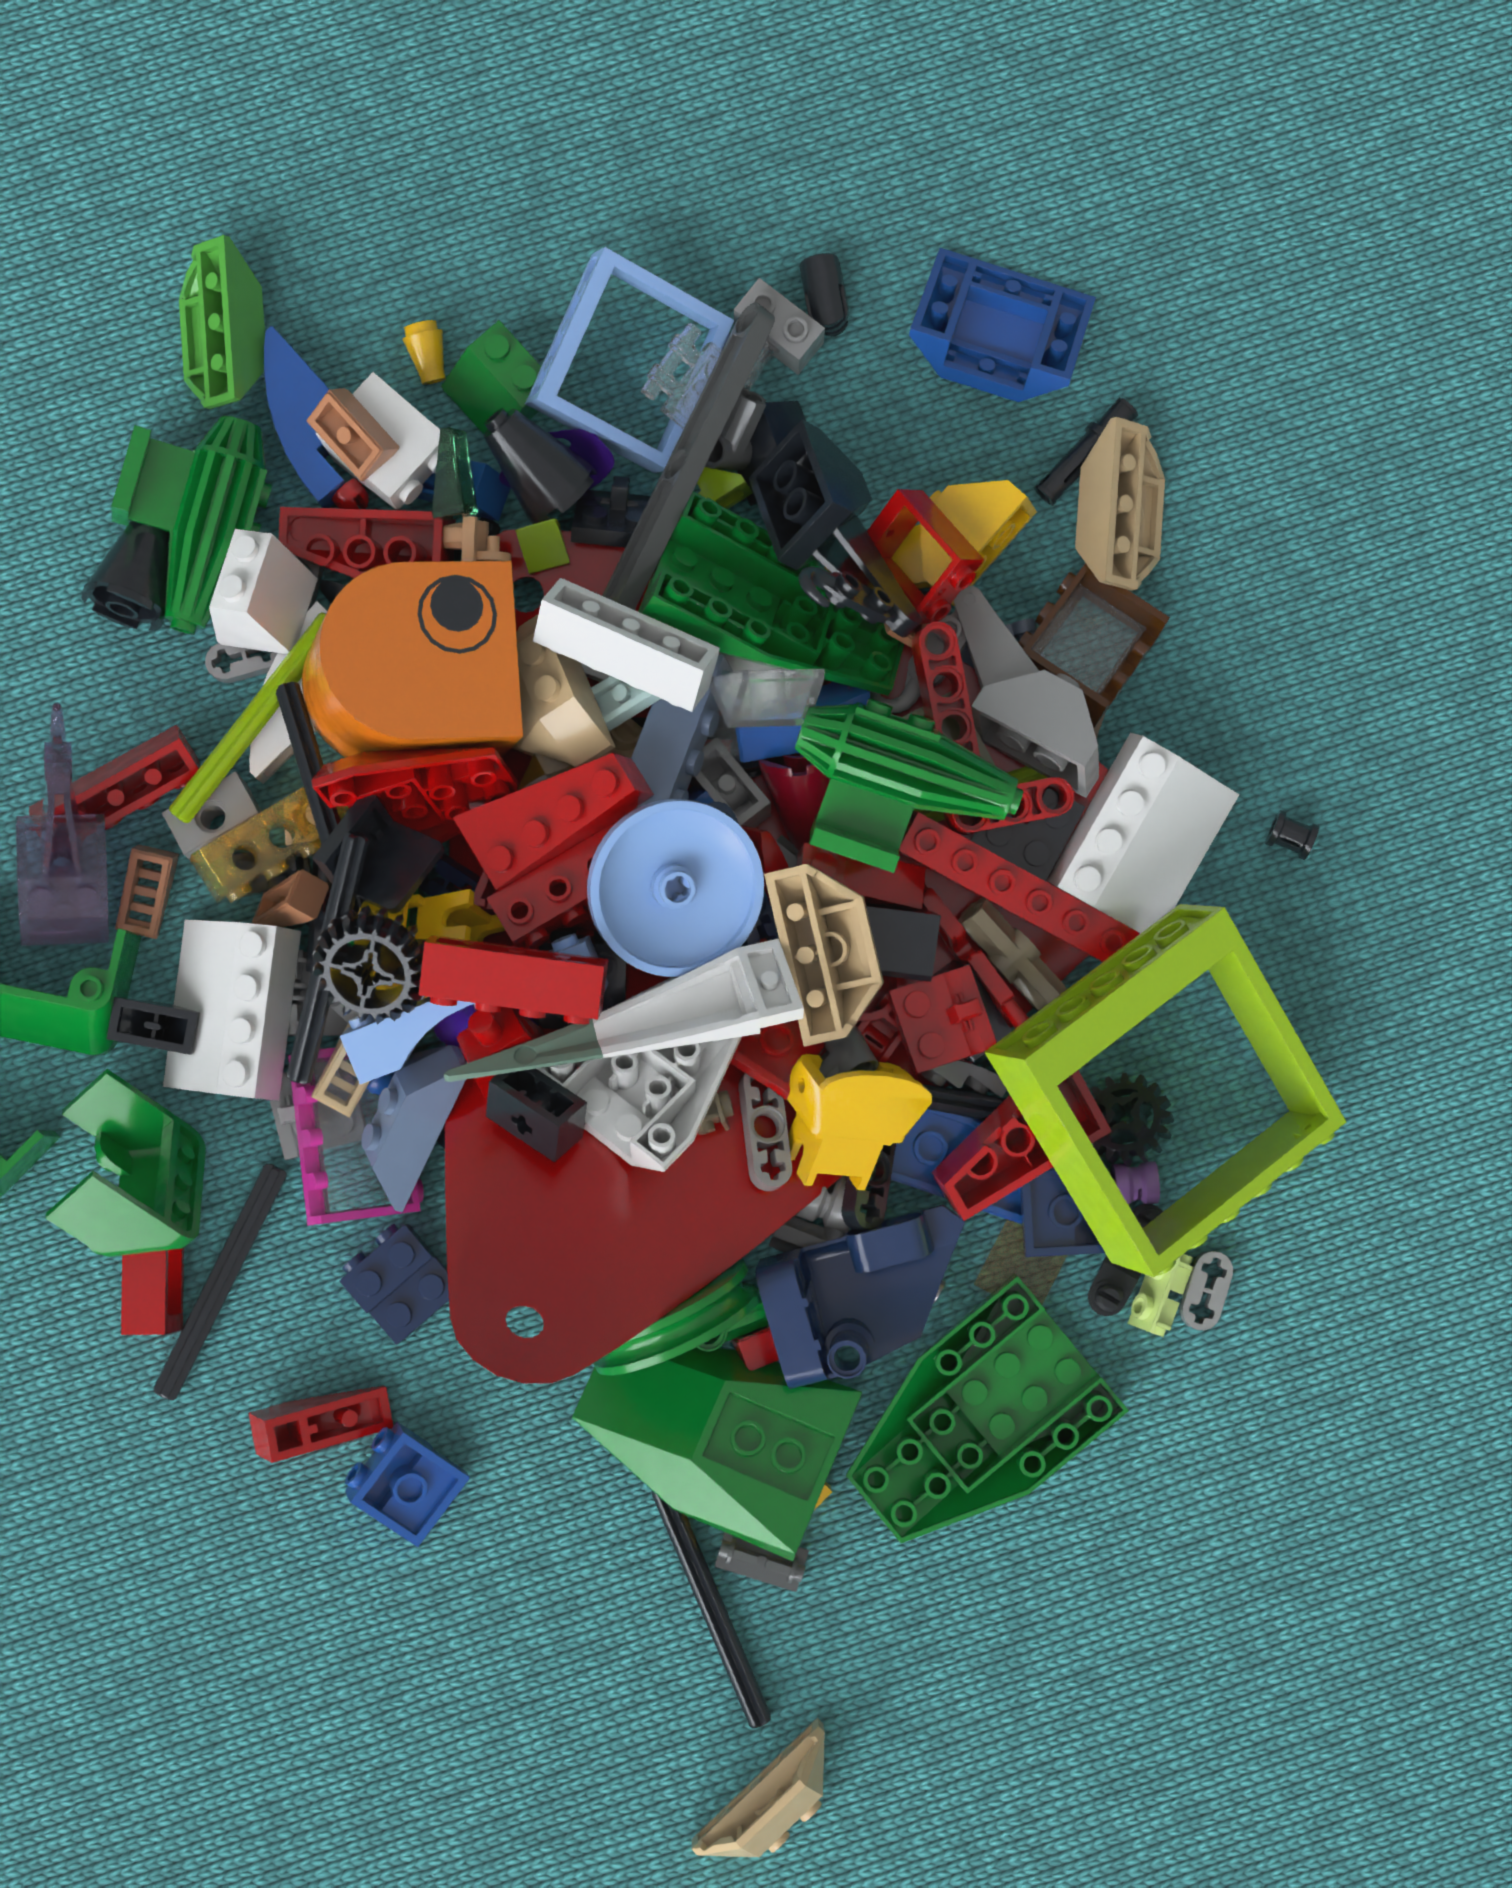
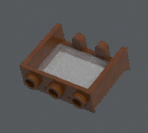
[1018,563,1170,728]

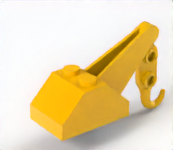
[824,480,1037,606]

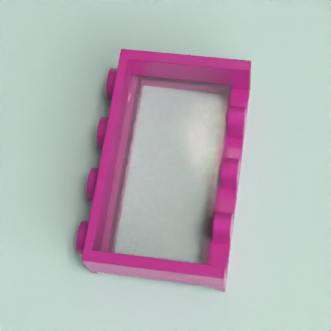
[288,1048,424,1226]

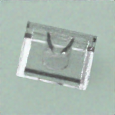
[709,669,825,728]

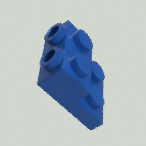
[345,1422,470,1547]

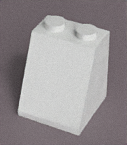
[316,372,454,510]
[209,529,318,654]

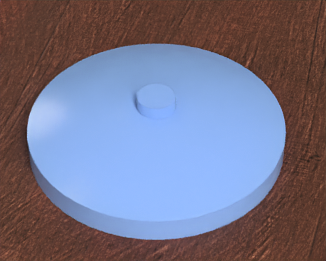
[587,799,764,977]

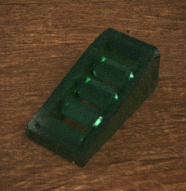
[432,427,478,520]

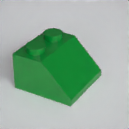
[441,320,558,435]

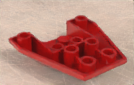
[311,747,519,843]

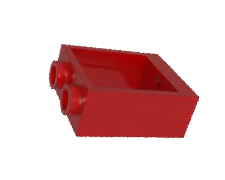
[867,489,985,624]
[121,1248,184,1335]

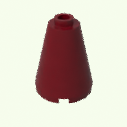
[758,753,830,851]

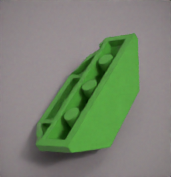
[179,235,265,409]

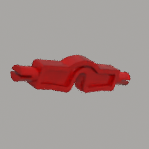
[922,883,1029,1029]

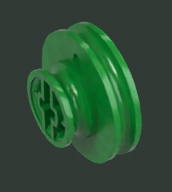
[593,1258,760,1376]

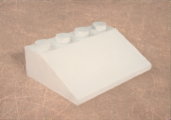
[1046,733,1239,934]
[163,919,301,1101]

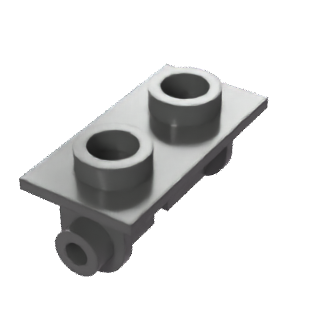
[714,1532,809,1592]

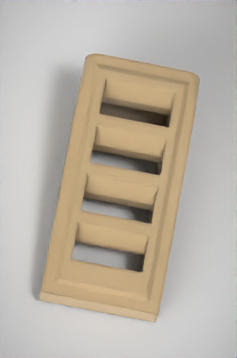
[310,1023,370,1118]

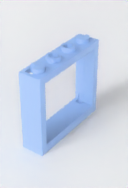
[525,247,734,474]

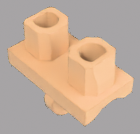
[443,516,511,561]

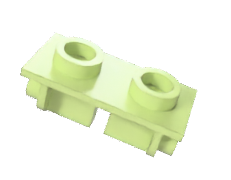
[1127,1254,1194,1337]

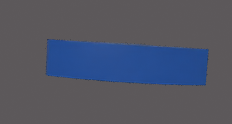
[264,326,345,508]

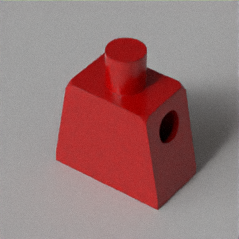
[457,1007,545,1102]

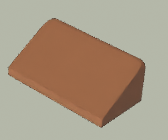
[306,388,400,481]

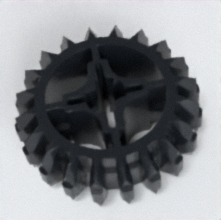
[312,905,427,1025]

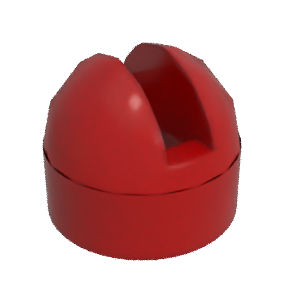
[332,478,369,509]

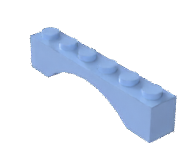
[340,933,609,1084]

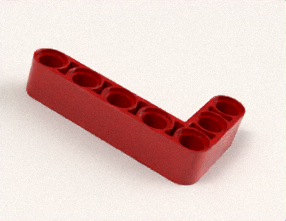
[912,622,1074,834]

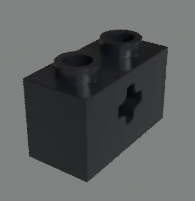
[486,1069,587,1162]

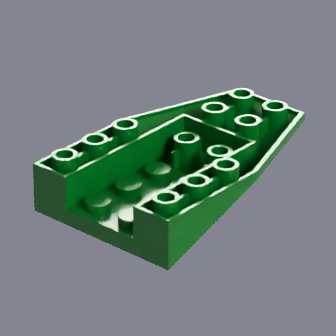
[638,491,904,696]
[846,1273,1129,1543]
[572,1347,862,1561]

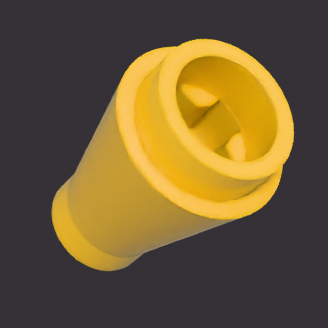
[402,320,446,385]

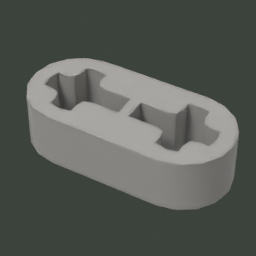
[205,643,277,683]
[1179,1251,1233,1331]

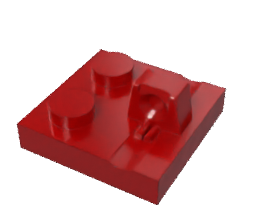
[886,965,997,1075]
[730,1020,825,1101]

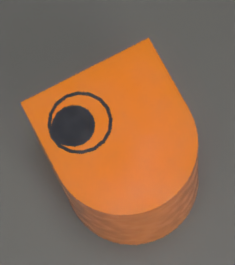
[302,561,523,758]

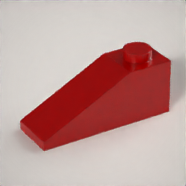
[796,843,926,910]
[248,1385,393,1463]

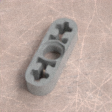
[738,1073,792,1191]

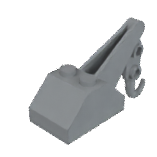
[869,586,1099,798]

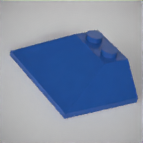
[909,248,1096,402]

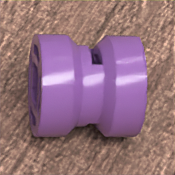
[1111,1161,1160,1205]

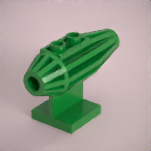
[111,416,272,635]
[794,699,1023,873]

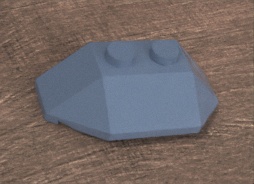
[361,1045,467,1212]

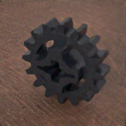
[1091,1073,1174,1167]

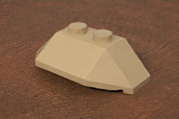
[1075,417,1165,591]
[516,614,615,768]
[764,864,884,1046]
[691,1718,825,1857]

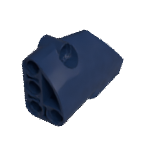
[755,1205,965,1389]

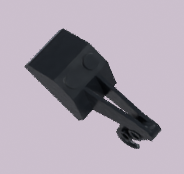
[749,419,922,638]

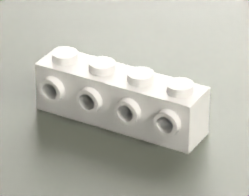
[533,578,720,712]

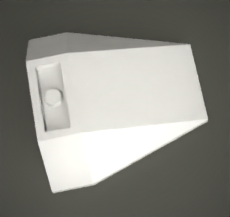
[536,977,742,1172]

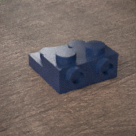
[1020,1167,1114,1257]
[339,1224,449,1345]

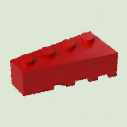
[452,753,654,890]
[931,1070,1112,1221]

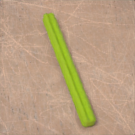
[169,612,326,823]

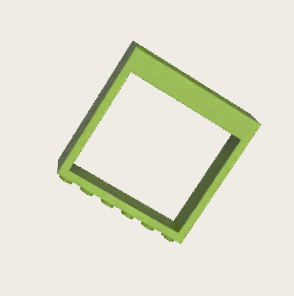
[984,904,1346,1277]

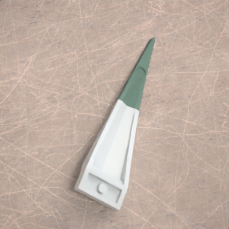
[444,939,804,1082]

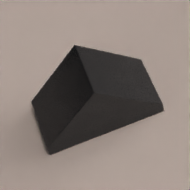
[107,997,200,1055]

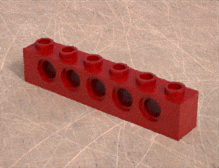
[899,810,1140,962]

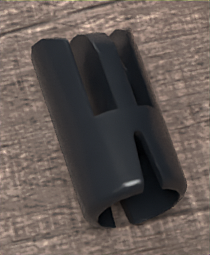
[799,253,849,337]

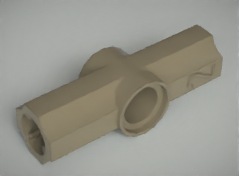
[958,897,1067,1011]

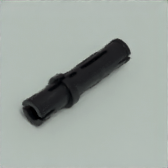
[1034,397,1138,506]

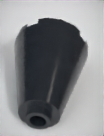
[483,408,597,524]
[81,521,170,630]

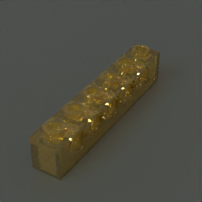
[189,787,349,903]

